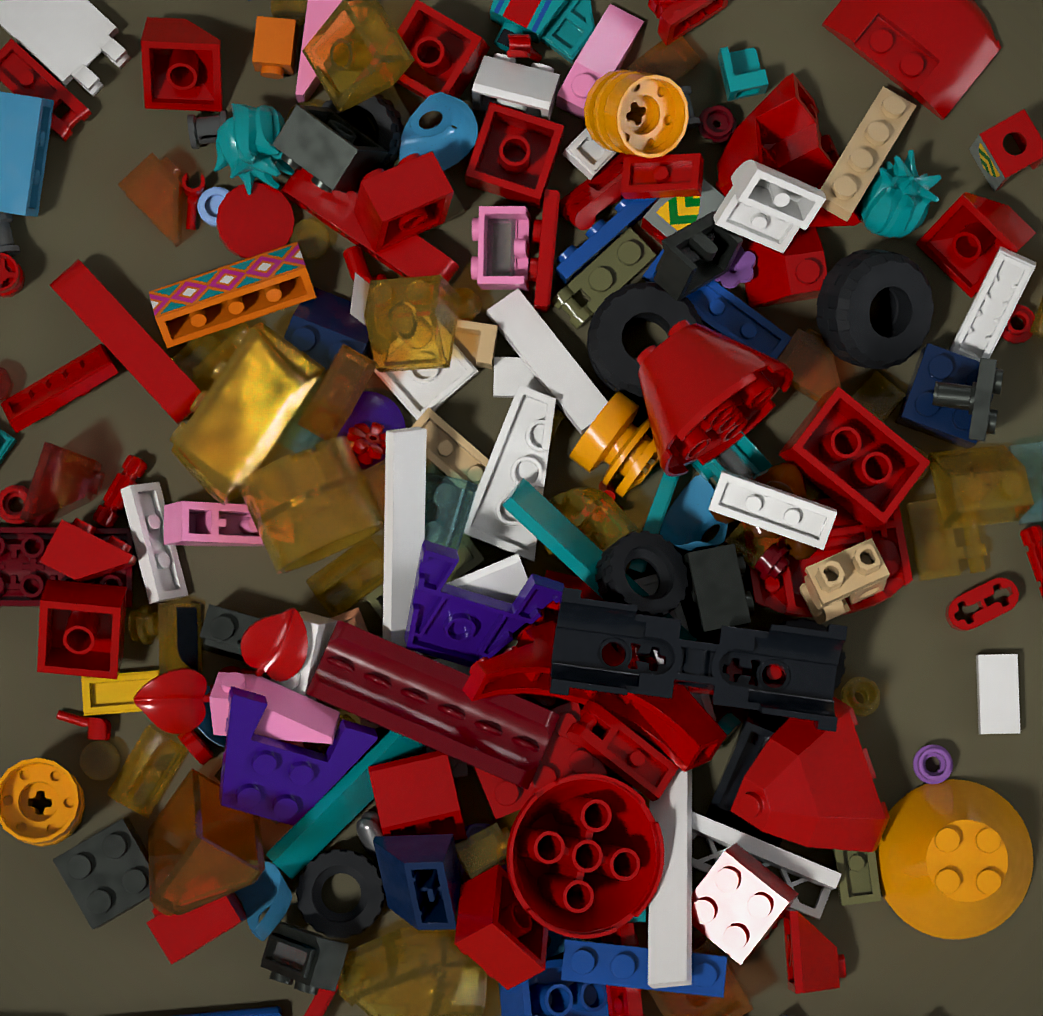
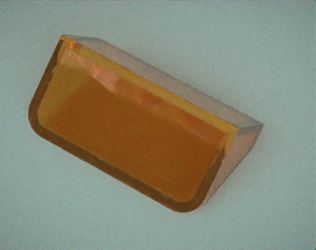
[148,768,265,916]

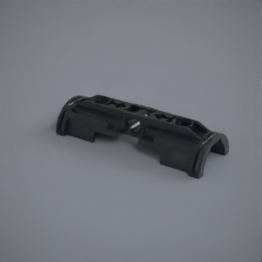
[549,587,848,732]

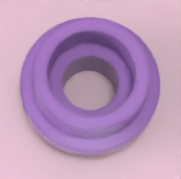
[913,744,953,784]

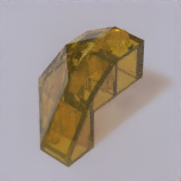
[338,926,488,1016]

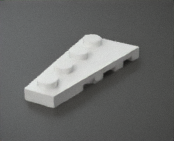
[460,384,556,562]

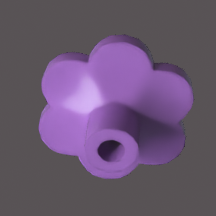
[714,246,757,289]

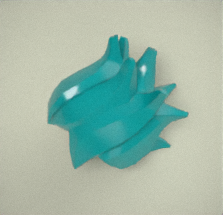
[214,103,294,195]
[860,150,941,238]

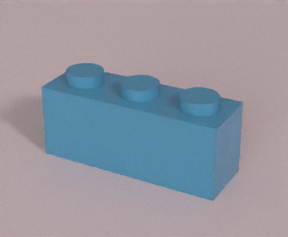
[0,91,54,217]

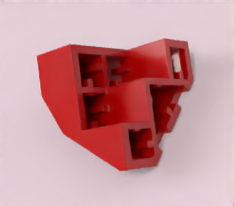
[716,73,861,227]
[730,697,890,852]

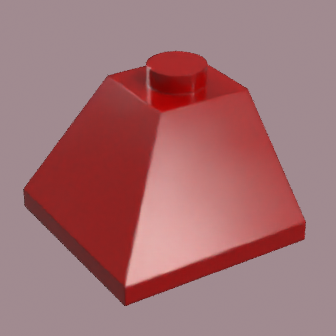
[141,17,223,112]
[916,192,1036,298]
[737,227,827,308]
[783,908,846,994]

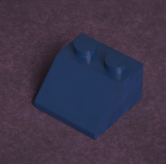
[278,287,376,387]

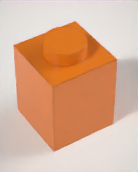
[252,16,299,79]

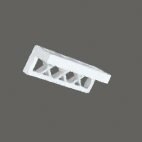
[692,812,842,920]

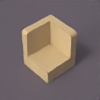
[450,319,498,369]

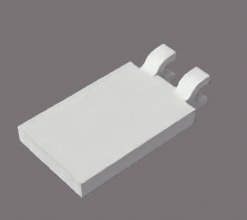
[0,0,131,97]

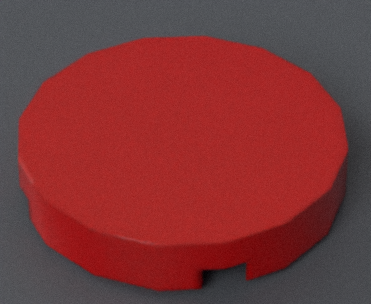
[216,182,295,259]

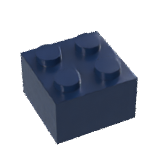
[895,343,998,450]

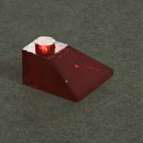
[20,442,105,527]

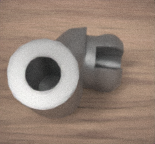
[356,811,383,856]

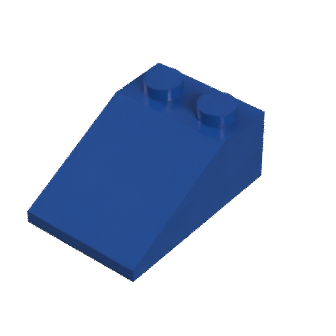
[499,956,609,1016]

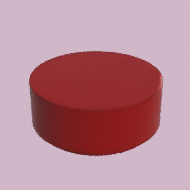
[177,729,214,766]

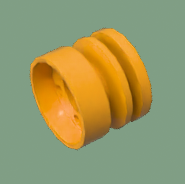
[584,69,689,159]
[569,391,659,498]
[0,758,85,847]

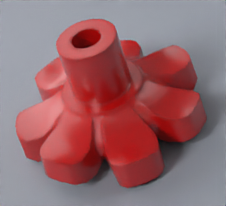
[346,422,386,465]

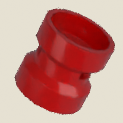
[0,252,25,298]

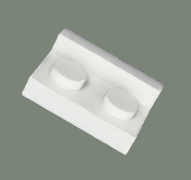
[713,160,826,253]

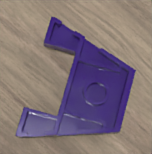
[404,540,565,667]
[219,686,378,826]

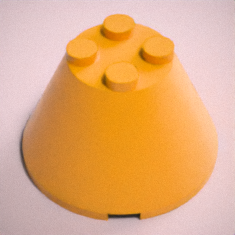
[875,779,1033,939]

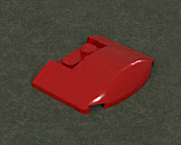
[822,0,1001,120]
[741,498,913,617]

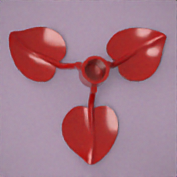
[133,607,308,748]

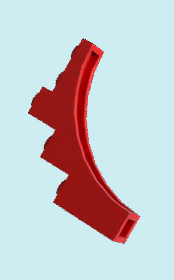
[462,620,727,772]

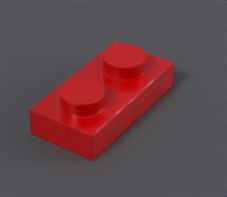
[621,153,704,199]

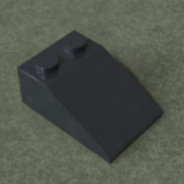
[705,709,790,847]

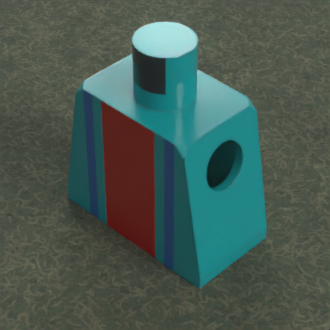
[490,0,570,52]

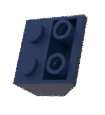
[373,834,463,930]

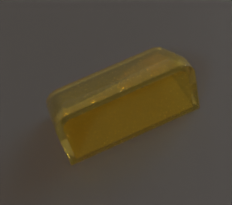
[169,322,325,505]

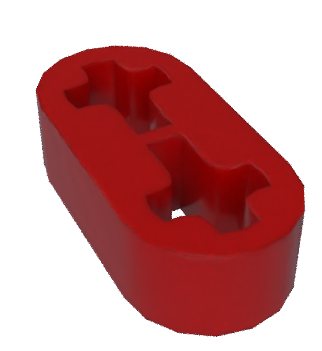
[945,577,1019,631]

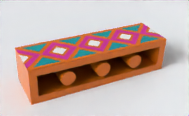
[149,241,317,348]

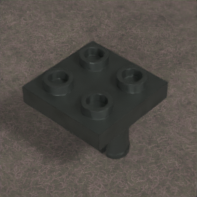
[932,358,1004,441]

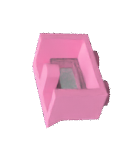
[471,206,531,292]

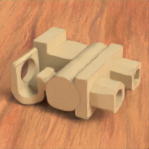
[800,538,890,624]

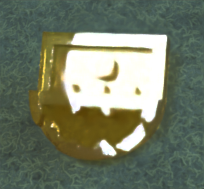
[543,487,638,555]

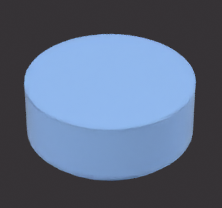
[197,187,230,227]

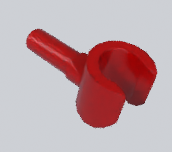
[507,34,542,62]
[182,173,207,230]
[56,710,111,740]

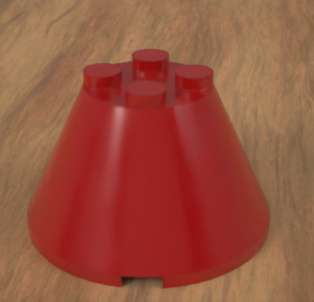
[636,319,794,477]
[506,773,664,939]

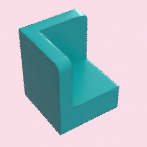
[718,46,769,101]

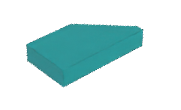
[541,0,595,64]

